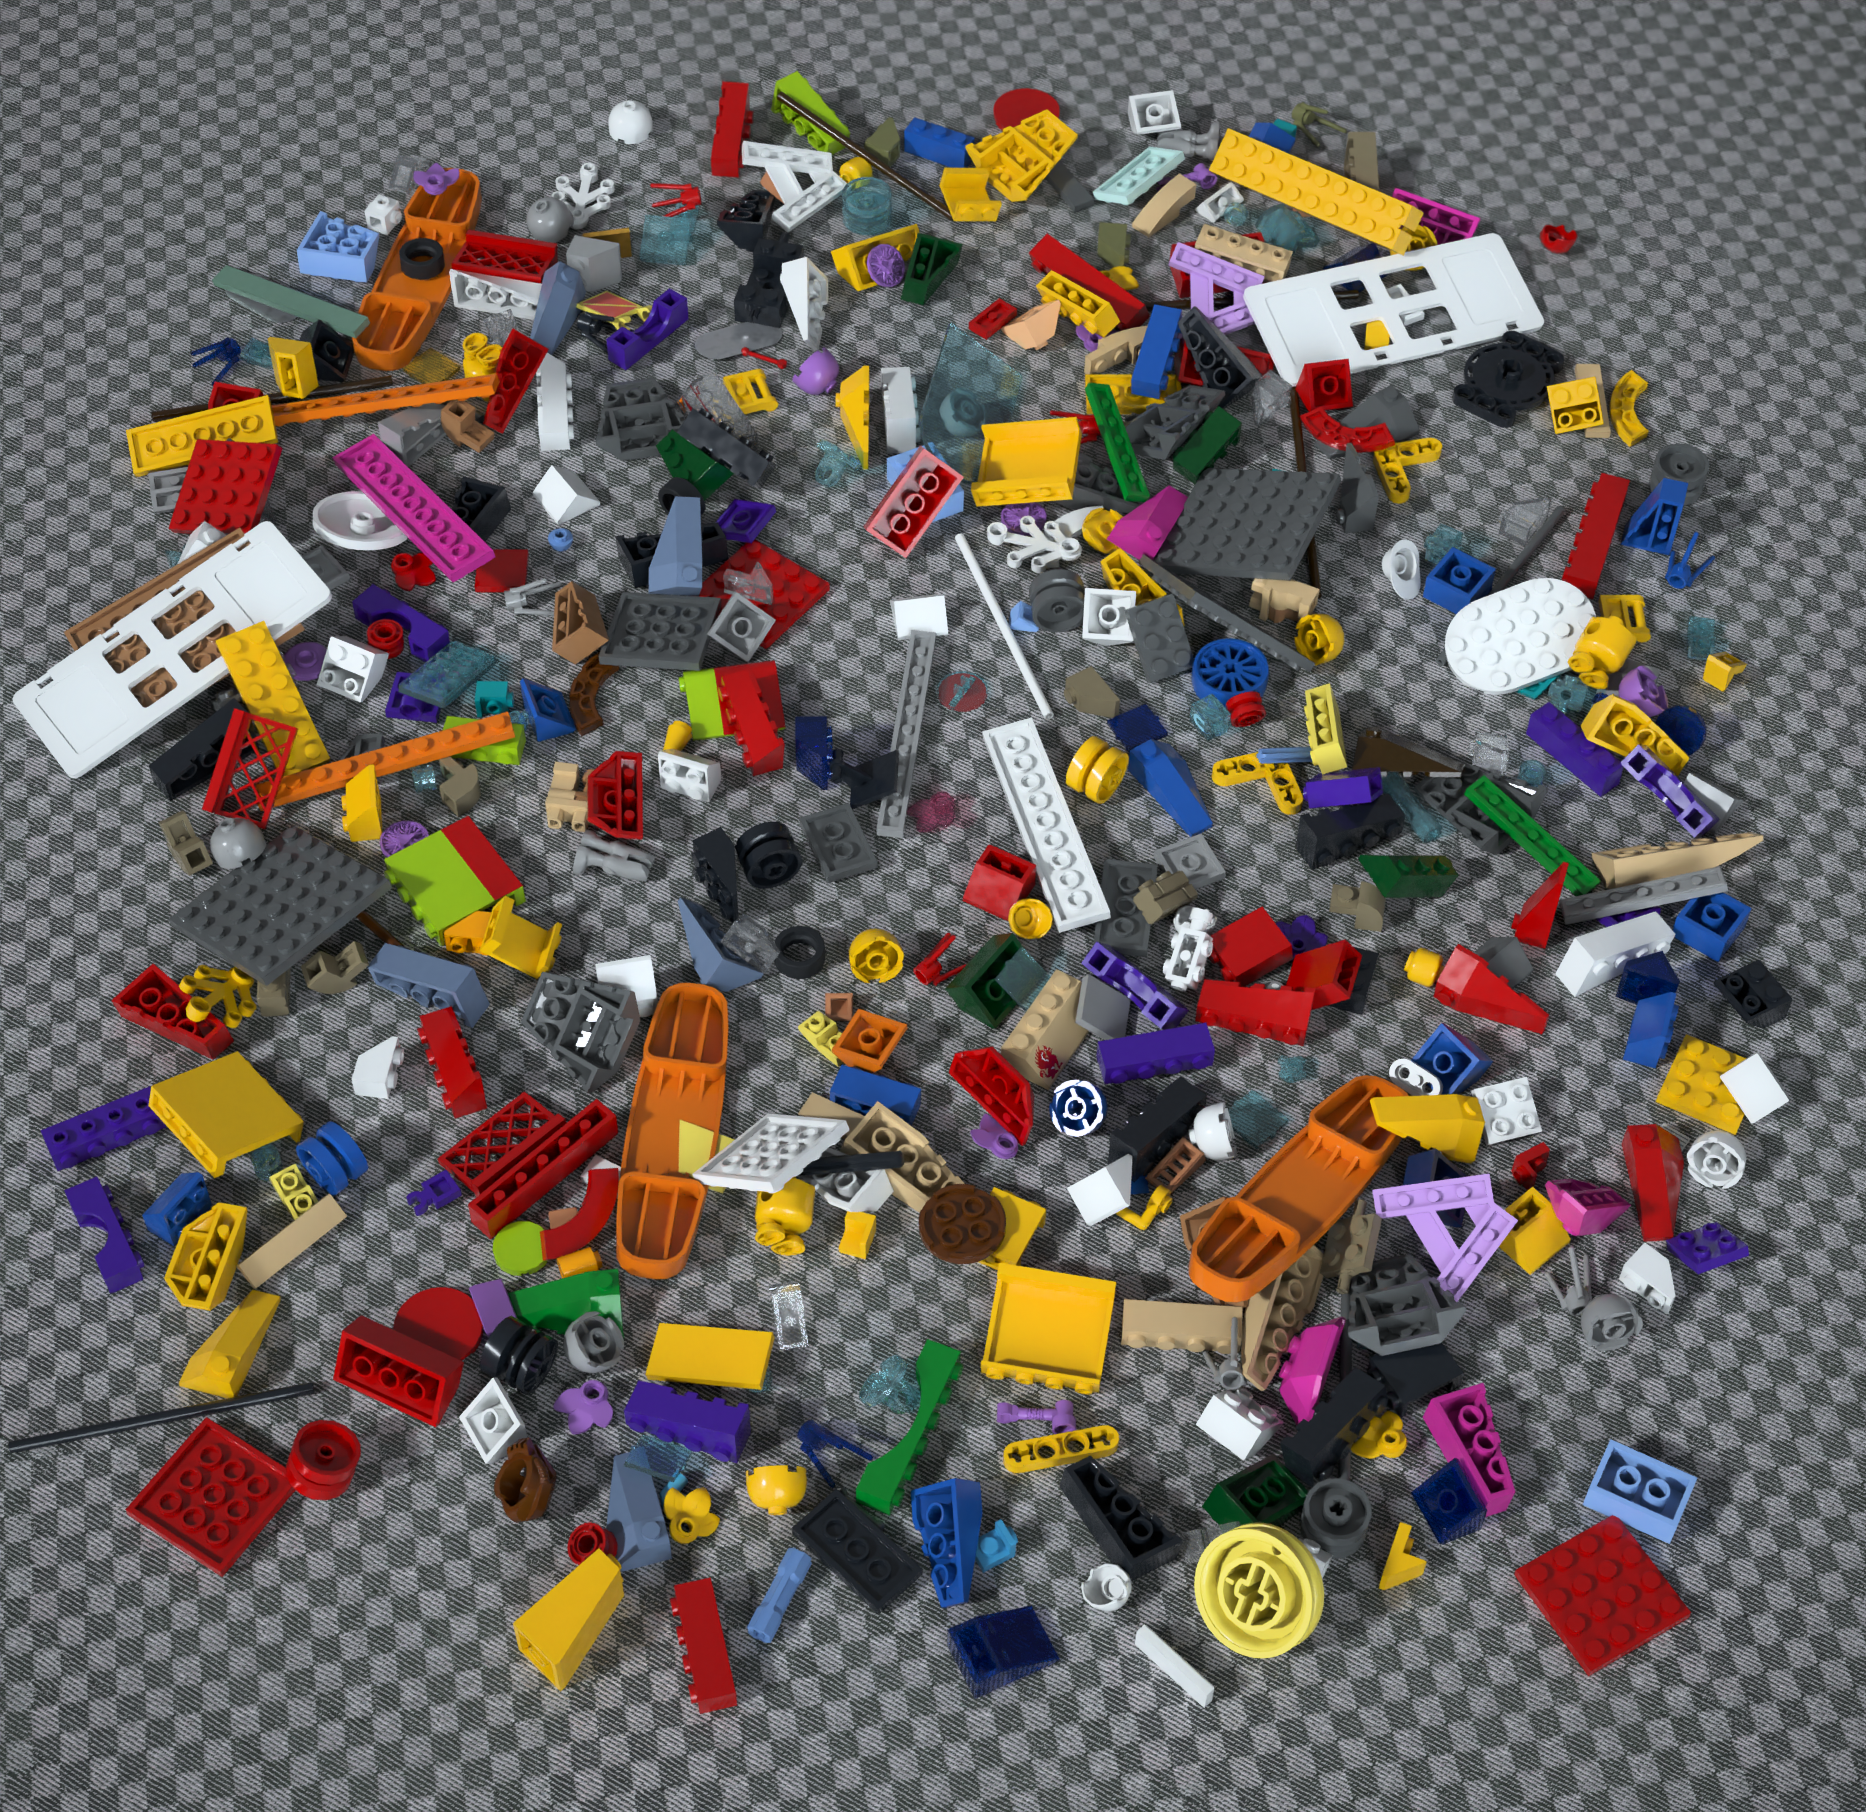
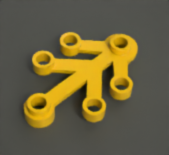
[179,965,257,1028]

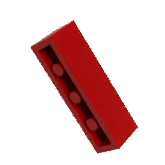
[670,1577,737,1714]

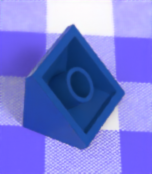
[1249,123,1296,154]
[520,678,576,742]

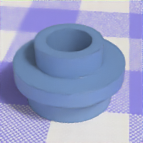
[548,528,573,551]

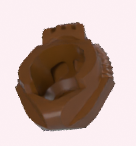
[494,1437,557,1523]

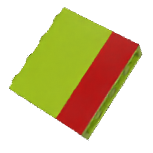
[384,816,526,947]

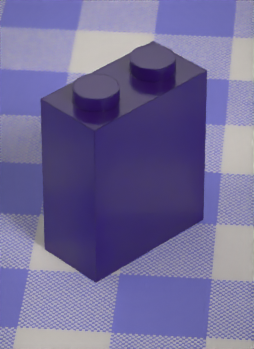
[1303,767,1384,809]

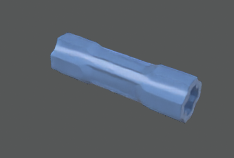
[747,1548,812,1643]

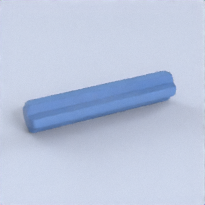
[1256,746,1312,764]

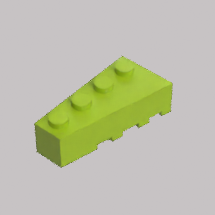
[771,71,850,155]

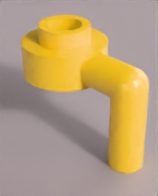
[1116,1185,1173,1230]

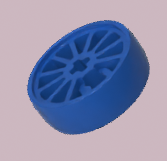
[1191,638,1269,711]

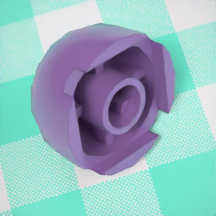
[792,347,839,395]
[1618,665,1668,718]

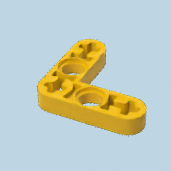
[1373,438,1442,504]
[1212,752,1303,815]

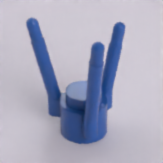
[1665,532,1715,589]

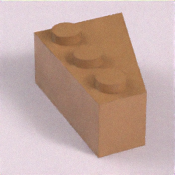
[552,581,609,665]

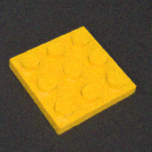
[1656,1034,1746,1135]

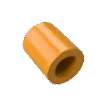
[556,1247,603,1278]

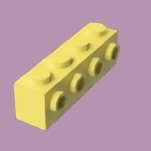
[1304,683,1348,775]

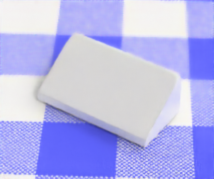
[1195,182,1245,223]

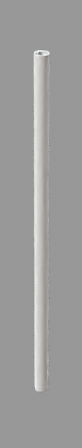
[955,533,1054,720]

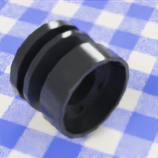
[480,1316,558,1395]

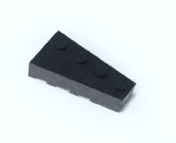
[615,522,729,588]

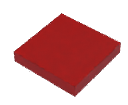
[475,549,529,592]

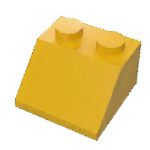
[341,764,383,842]

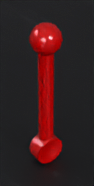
[741,347,787,369]

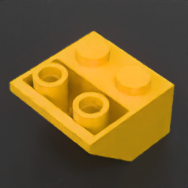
[268,337,319,399]
[1547,376,1604,434]
[1499,1187,1571,1275]

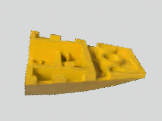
[965,110,1078,202]

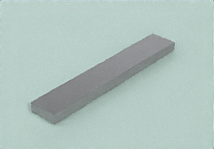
[1559,866,1728,925]

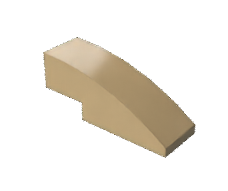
[1132,173,1196,238]

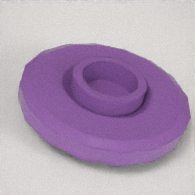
[867,244,905,287]
[1001,502,1047,536]
[283,642,327,681]
[380,821,429,857]

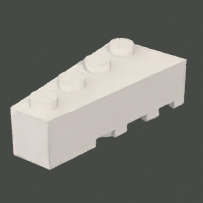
[881,367,920,454]

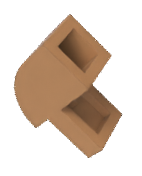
[441,399,494,453]

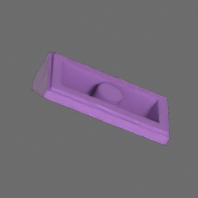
[469,1279,518,1337]

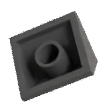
[1474,937,1533,990]

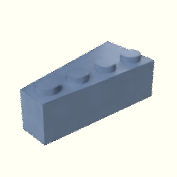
[367,943,490,1028]

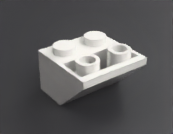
[316,636,389,702]
[658,749,721,802]
[1196,1387,1283,1461]

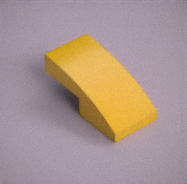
[1364,320,1390,350]

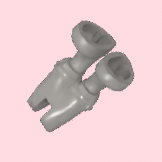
[1157,122,1220,160]
[573,829,655,882]

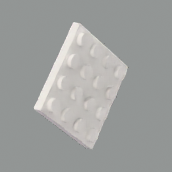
[692,1113,850,1193]

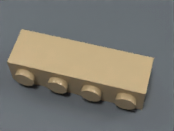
[1121,1299,1243,1354]

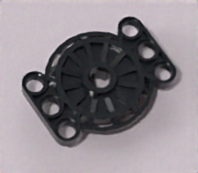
[1452,331,1564,428]

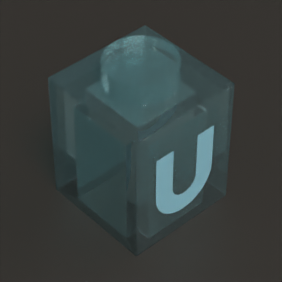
[1190,694,1231,741]

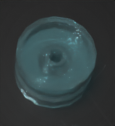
[842,177,892,235]

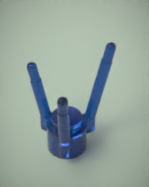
[190,337,241,386]
[797,1419,873,1488]

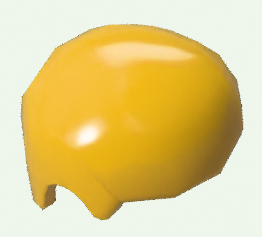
[1008,898,1053,939]

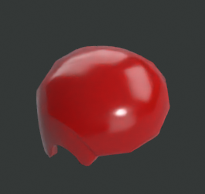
[1539,224,1578,254]

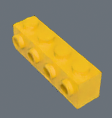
[1036,270,1120,338]

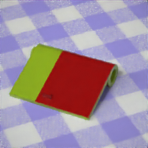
[678,660,786,741]

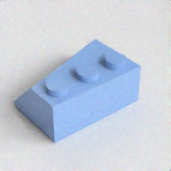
[297,211,379,283]

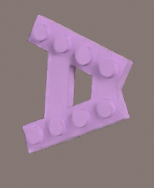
[1168,242,1265,338]
[1372,1174,1518,1302]

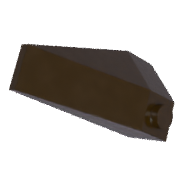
[1352,727,1466,777]

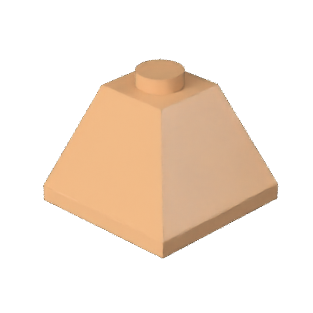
[1001,299,1061,350]

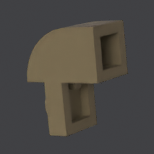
[439,756,481,817]
[158,810,213,876]
[1329,881,1386,932]
[300,941,369,994]

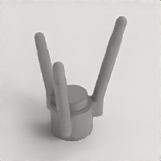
[504,578,562,616]
[1544,1246,1592,1316]
[1203,1317,1247,1390]

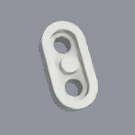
[1389,1059,1443,1096]

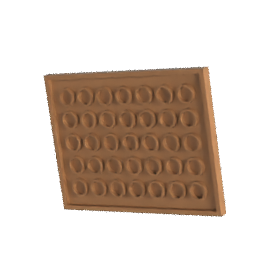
[64,528,305,708]

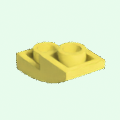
[798,1011,843,1067]
[269,1164,318,1220]

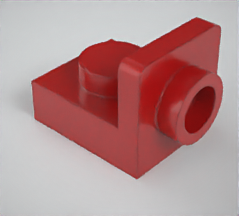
[1512,1142,1550,1191]

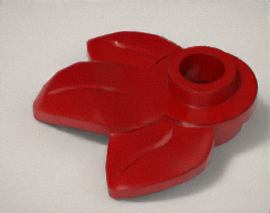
[391,553,436,591]

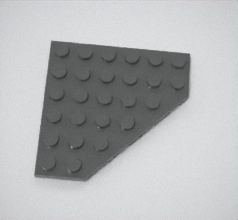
[1138,554,1315,672]

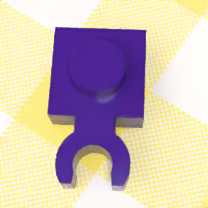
[406,1170,462,1216]

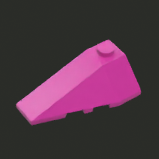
[1107,485,1188,560]

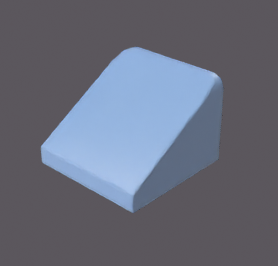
[1008,601,1039,632]

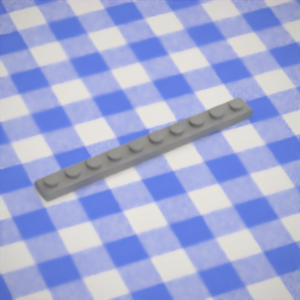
[877,630,936,838]

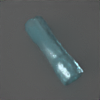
[1382,772,1443,843]

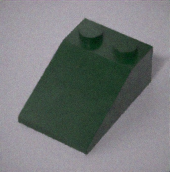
[1202,1454,1308,1533]

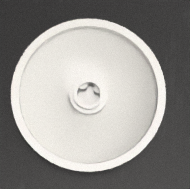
[312,491,408,550]

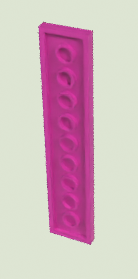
[332,434,495,583]

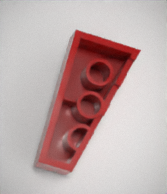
[711,81,754,178]

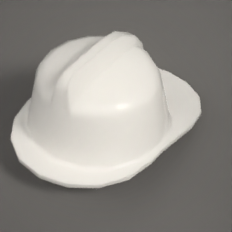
[1382,539,1421,600]

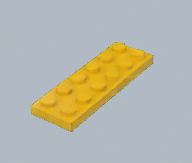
[126,395,279,477]
[215,621,330,777]

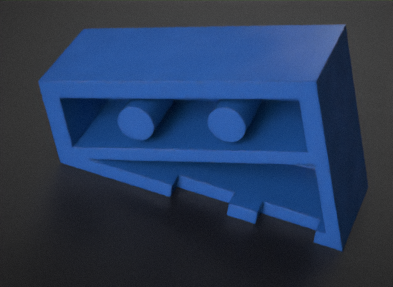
[1620,478,1689,555]

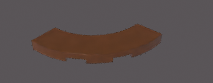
[569,652,619,737]

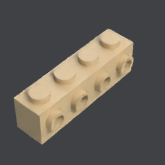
[1195,224,1293,283]

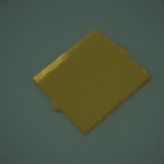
[403,347,461,384]

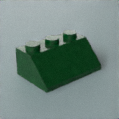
[1358,855,1459,898]
[945,933,1043,1029]

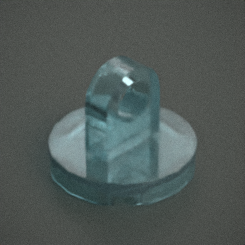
[815,440,862,487]
[859,1355,918,1415]

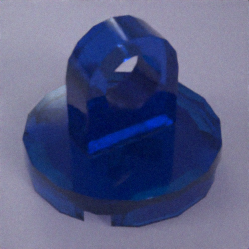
[1655,705,1707,756]

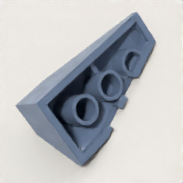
[530,261,586,355]
[648,496,702,596]
[678,897,764,992]
[606,1449,672,1572]

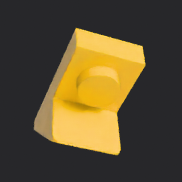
[1703,651,1747,691]
[1379,1522,1427,1590]

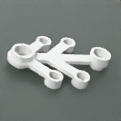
[552,163,614,229]
[987,516,1082,573]

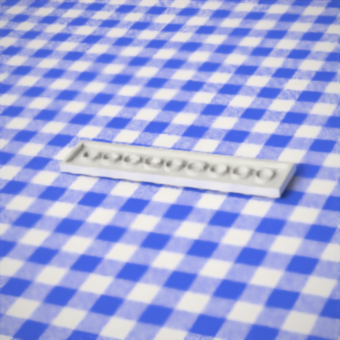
[982,717,1111,933]

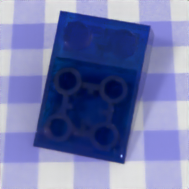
[947,1605,1060,1699]

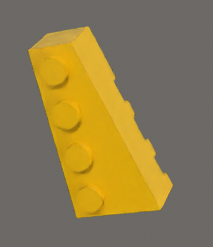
[1100,548,1185,626]

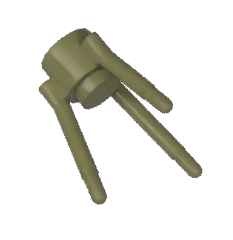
[1291,102,1347,147]

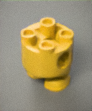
[462,333,502,402]
[1568,616,1637,689]
[755,1176,815,1256]

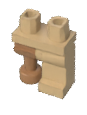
[1249,578,1320,623]
[545,762,595,832]

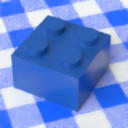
[1423,547,1496,614]
[1673,892,1752,962]

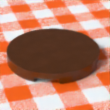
[919,1184,1006,1264]

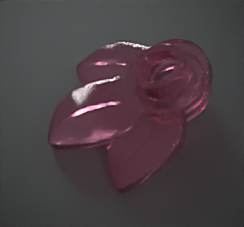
[907,792,956,832]

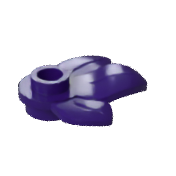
[1276,915,1328,961]

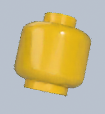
[839,157,873,190]
[1404,947,1445,988]

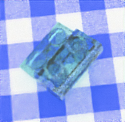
[1255,204,1320,255]

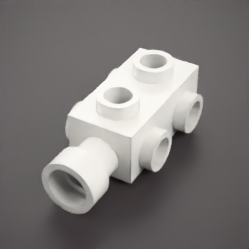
[1163,908,1213,991]

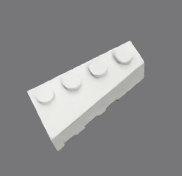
[1555,911,1676,997]

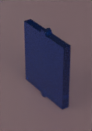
[1107,704,1168,752]

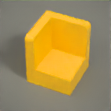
[839,1211,876,1259]

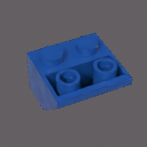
[1623,992,1679,1068]
[142,1172,212,1246]

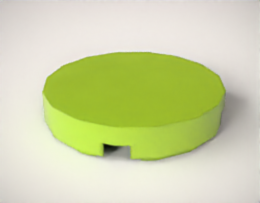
[492,1221,548,1276]

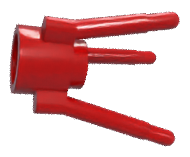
[650,183,702,220]
[1050,410,1101,444]
[913,932,968,986]

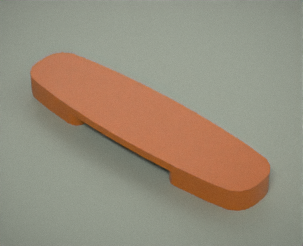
[352,168,482,371]
[616,983,728,1279]
[1188,1075,1409,1303]

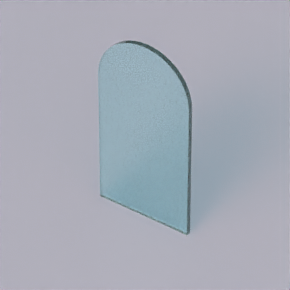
[919,322,1023,484]

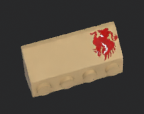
[1001,969,1089,1090]

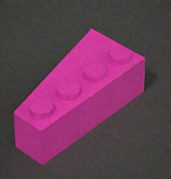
[1423,1382,1515,1519]

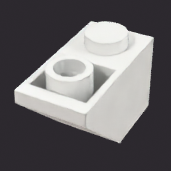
[352,1036,404,1099]
[1619,1243,1676,1314]

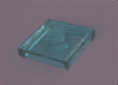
[639,215,692,265]

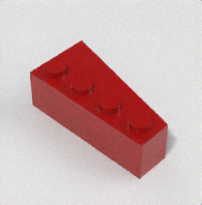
[111,964,234,1060]

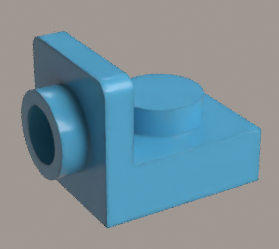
[975,1519,1018,1573]

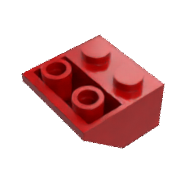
[963,844,1036,921]

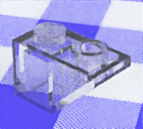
[1251,370,1292,426]

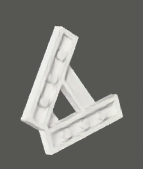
[742,141,849,232]

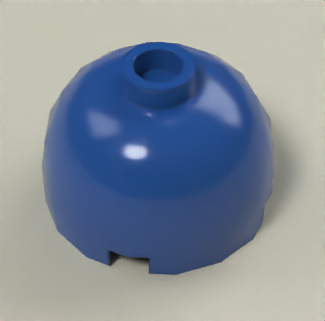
[1049,1080,1108,1137]

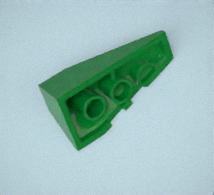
[508,1269,624,1338]

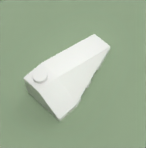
[780,257,828,351]
[801,1148,894,1212]

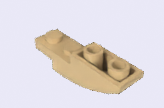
[1084,325,1148,374]

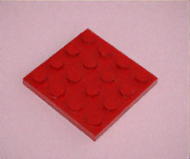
[168,439,282,535]
[698,539,830,649]
[125,1417,296,1577]
[1514,1515,1691,1676]

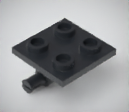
[829,749,899,810]

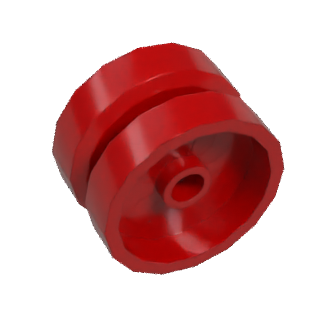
[286,1420,361,1500]

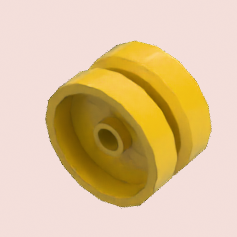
[1066,736,1129,804]

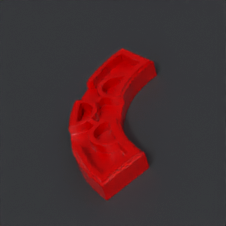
[1300,406,1395,453]
[540,1168,619,1261]

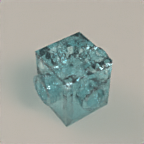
[1424,523,1463,564]
[1547,674,1589,713]

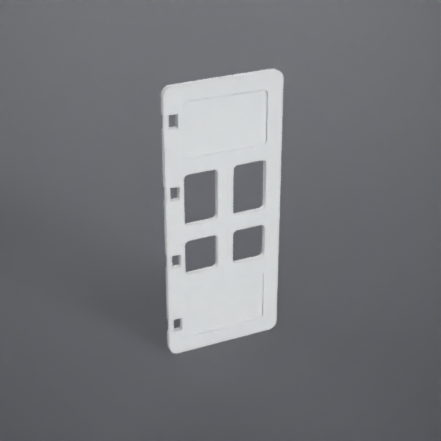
[1243,233,1544,387]
[13,521,332,778]

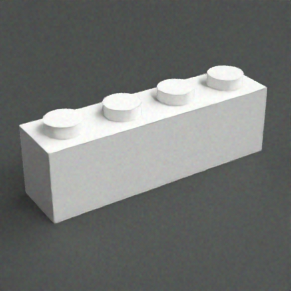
[449,269,542,320]
[536,353,574,451]

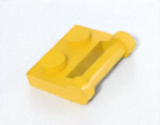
[723,369,778,416]
[1598,595,1651,643]

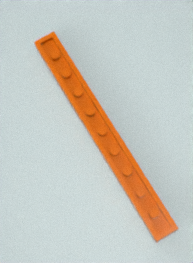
[271,374,499,426]
[255,712,515,811]

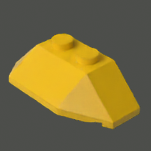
[164,1202,248,1311]

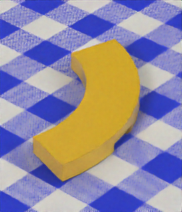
[1609,370,1649,447]

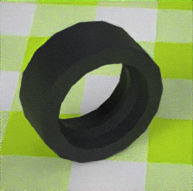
[399,238,445,280]
[658,477,706,515]
[773,926,825,979]

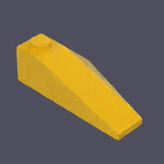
[831,224,920,291]
[836,366,870,469]
[1370,1094,1485,1164]
[179,1290,281,1398]

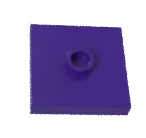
[716,499,777,543]

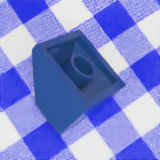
[1411,1023,1494,1095]

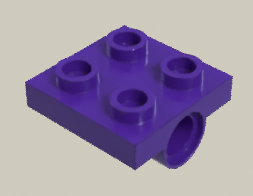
[385,672,448,723]
[1666,1222,1749,1274]

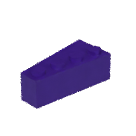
[624,1380,751,1463]

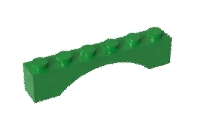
[856,1339,964,1516]

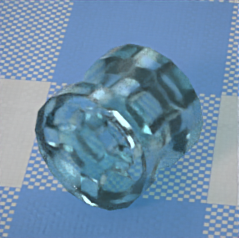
[411,764,437,793]
[251,1145,283,1181]

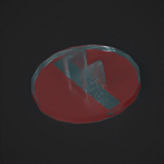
[937,671,988,712]

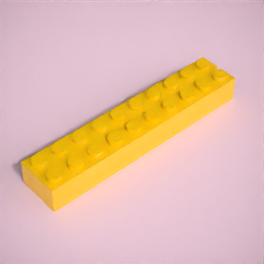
[1209,128,1424,256]

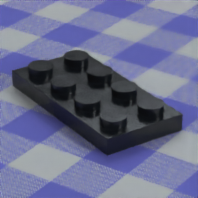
[792,1489,923,1615]

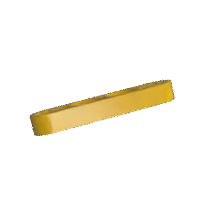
[1003,1425,1119,1473]

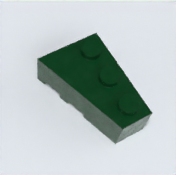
[901,233,963,305]
[1172,406,1242,485]
[656,429,734,501]

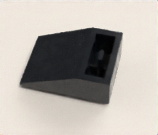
[691,827,739,928]

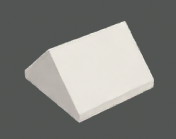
[533,465,600,525]
[1082,588,1136,646]
[890,594,948,640]
[1720,1051,1790,1124]
[1067,1154,1132,1226]
[459,1377,527,1464]

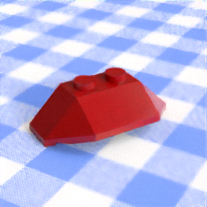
[587,751,643,840]
[948,1046,1035,1146]

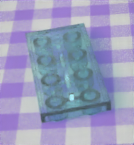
[398,641,496,709]

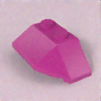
[1392,188,1481,245]
[1545,1178,1631,1236]
[1279,1317,1346,1426]

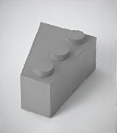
[378,403,446,467]

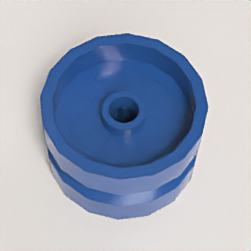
[296,1121,368,1196]

